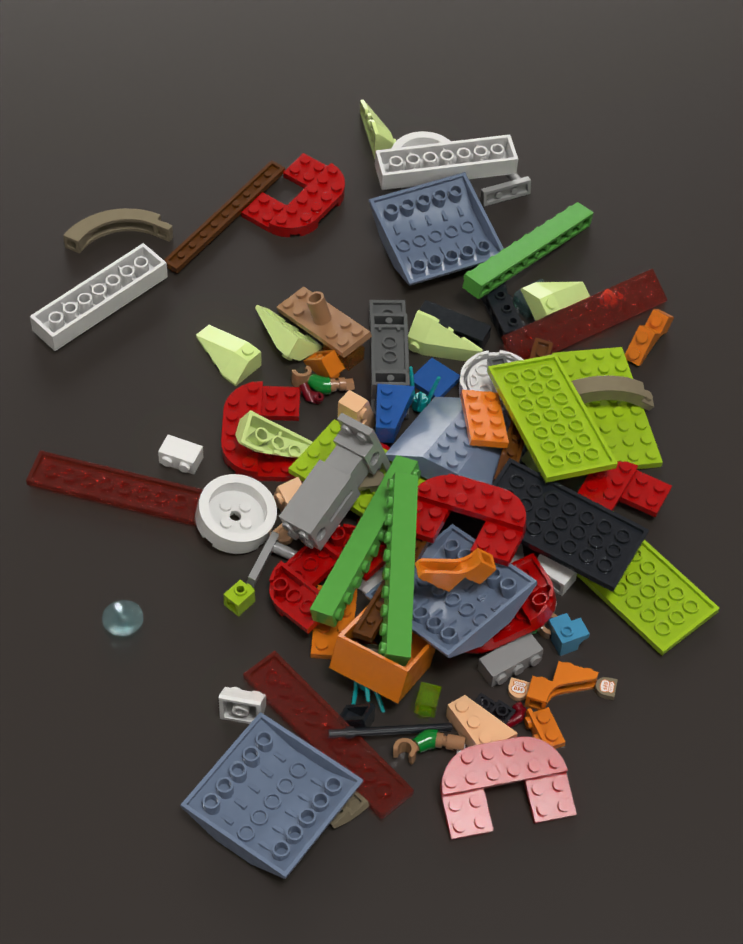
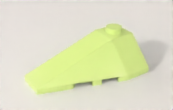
[360,100,396,159]
[520,282,591,322]
[255,305,323,361]
[408,310,483,361]
[196,325,261,386]
[235,410,312,458]

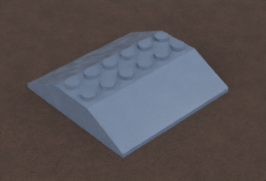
[369,172,503,286]
[385,397,528,485]
[365,524,537,658]
[180,712,364,879]

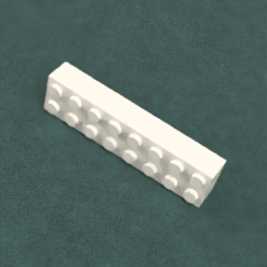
[375,135,518,190]
[30,243,168,351]

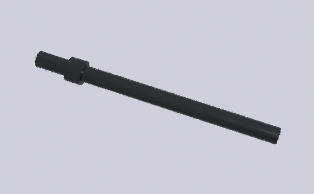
[328,723,452,739]

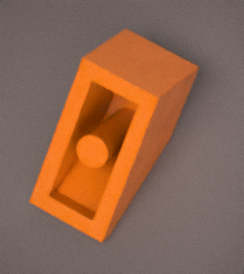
[303,350,345,378]

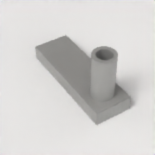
[481,172,531,206]
[246,531,298,588]

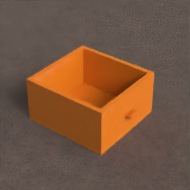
[329,605,436,703]

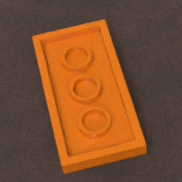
[460,390,509,448]
[311,585,357,659]

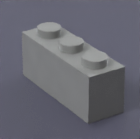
[478,633,543,687]

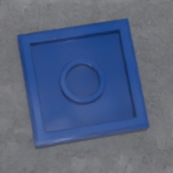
[414,358,460,398]

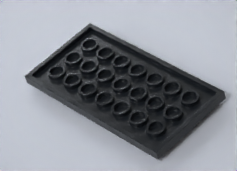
[472,458,649,592]

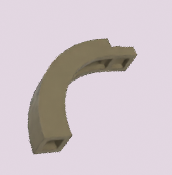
[63,208,173,253]
[572,376,654,411]

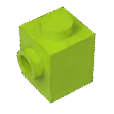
[223,580,255,617]

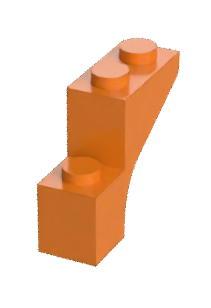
[625,309,674,366]
[415,548,496,592]
[524,661,599,710]

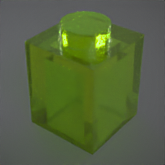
[415,682,442,718]

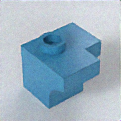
[548,613,590,656]

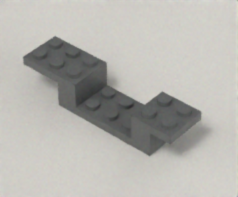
[369,300,410,418]

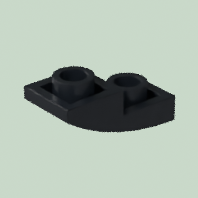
[474,693,516,724]

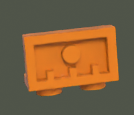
[524,707,565,749]

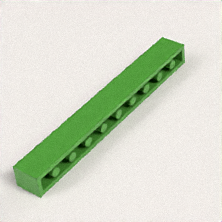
[462,202,594,299]
[310,455,421,627]
[378,472,418,666]

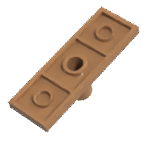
[277,287,372,358]

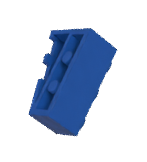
[375,384,415,443]

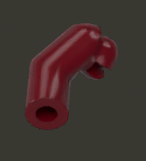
[299,382,324,404]
[506,702,527,728]

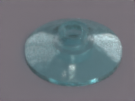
[102,600,143,636]

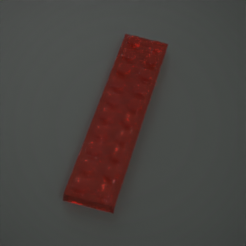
[501,268,668,360]
[26,450,203,526]
[243,651,414,819]

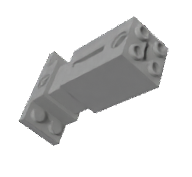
[279,413,391,551]

